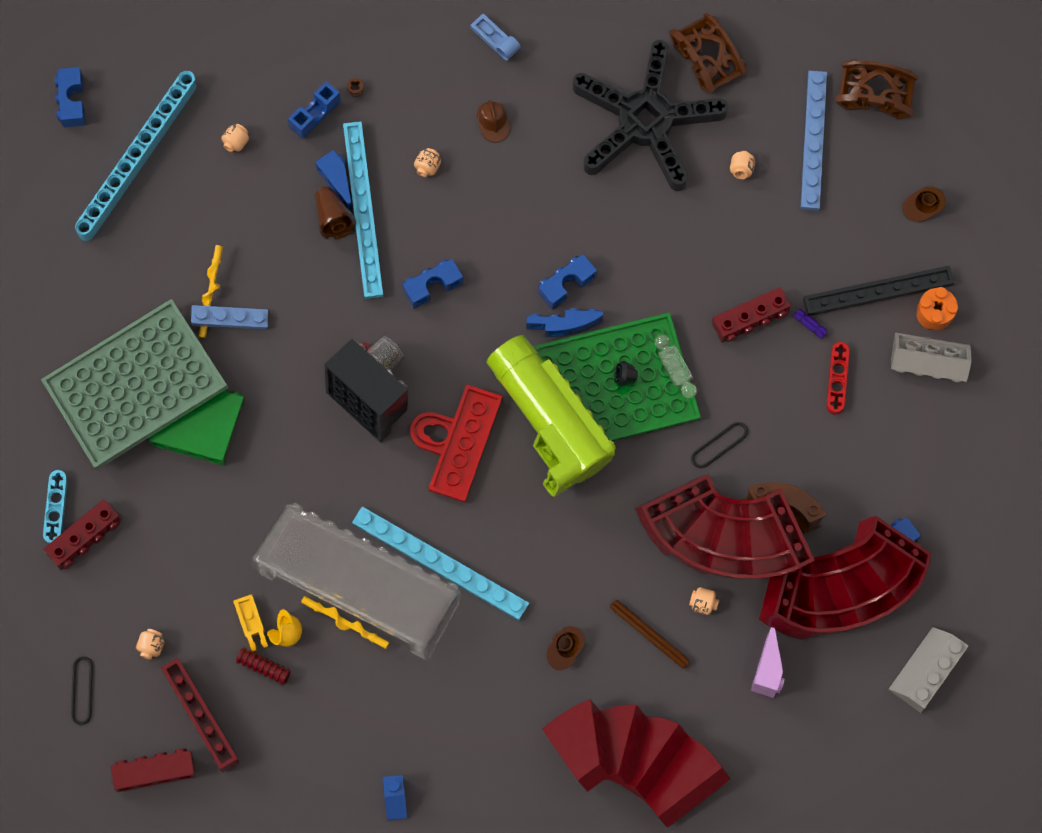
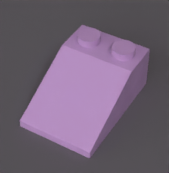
[751,627,785,698]

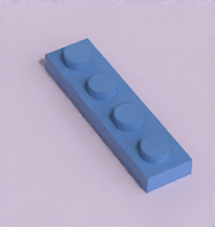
[191,305,268,330]

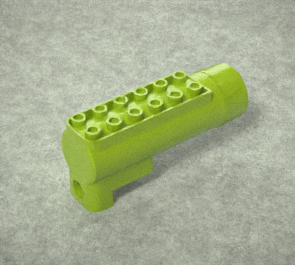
[486,335,616,497]

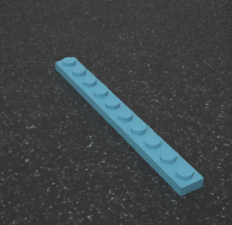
[343,121,383,299]
[352,507,529,621]

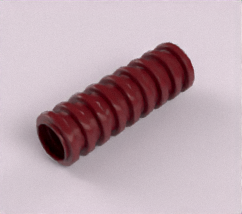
[236,647,291,686]

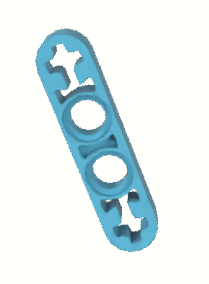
[43,470,68,544]

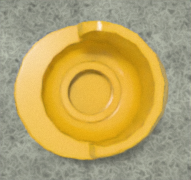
[267,609,302,647]

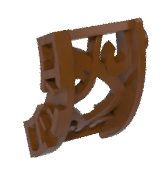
[669,13,746,93]
[835,59,918,119]
[743,482,826,534]

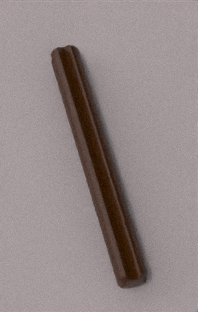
[610,600,690,669]

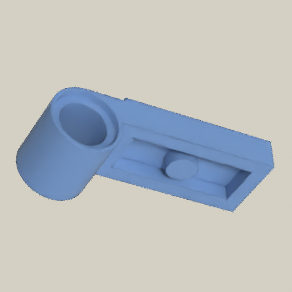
[470,14,521,61]

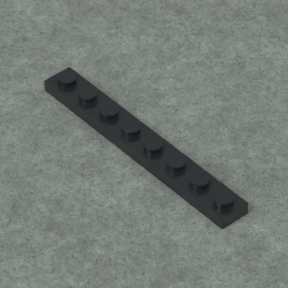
[803,266,955,316]

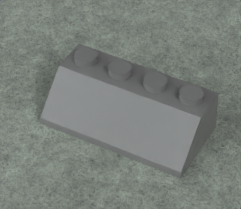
[891,332,972,382]
[888,627,968,713]

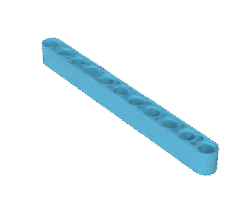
[75,71,197,241]

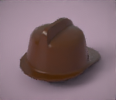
[477,100,510,142]
[903,186,946,222]
[547,626,585,670]

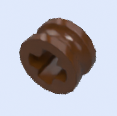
[347,78,364,97]

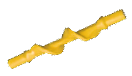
[198,245,223,338]
[301,596,390,649]

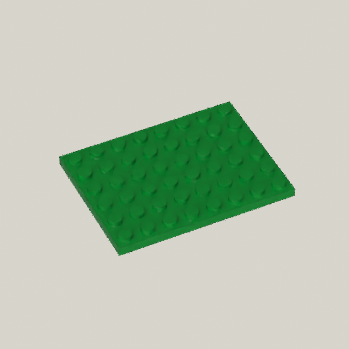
[533,312,701,442]

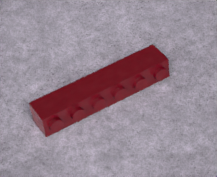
[161,658,240,773]

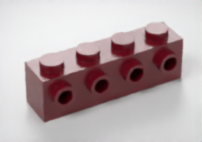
[711,287,791,343]
[43,499,121,570]
[111,749,196,792]

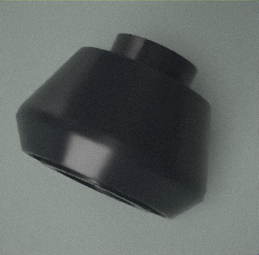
[614,361,638,387]

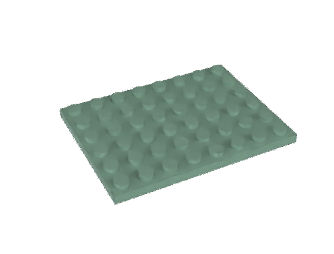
[41,299,228,470]

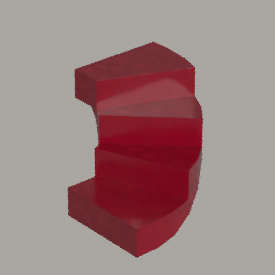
[635,474,815,579]
[759,515,932,640]
[542,699,731,828]

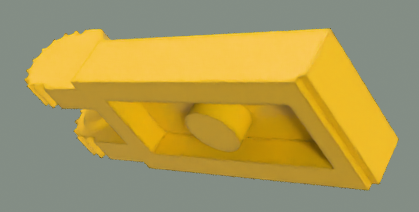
[233,594,268,652]

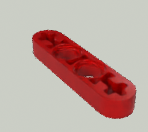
[826,342,849,415]

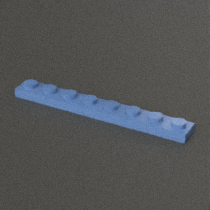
[800,70,827,211]

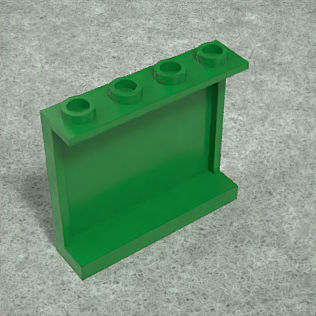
[149,391,245,466]

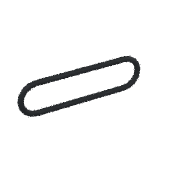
[691,422,748,468]
[71,657,93,725]

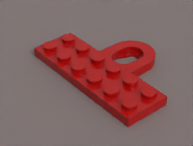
[410,384,503,503]

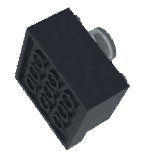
[324,336,408,443]

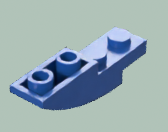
[526,308,603,337]

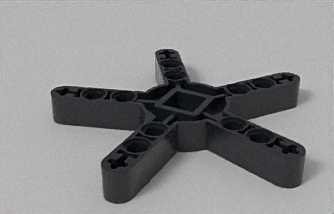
[573,40,728,191]

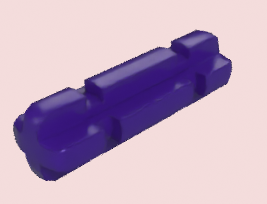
[794,309,827,339]

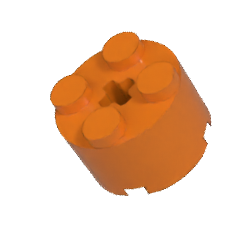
[916,287,958,331]

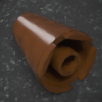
[315,187,356,240]

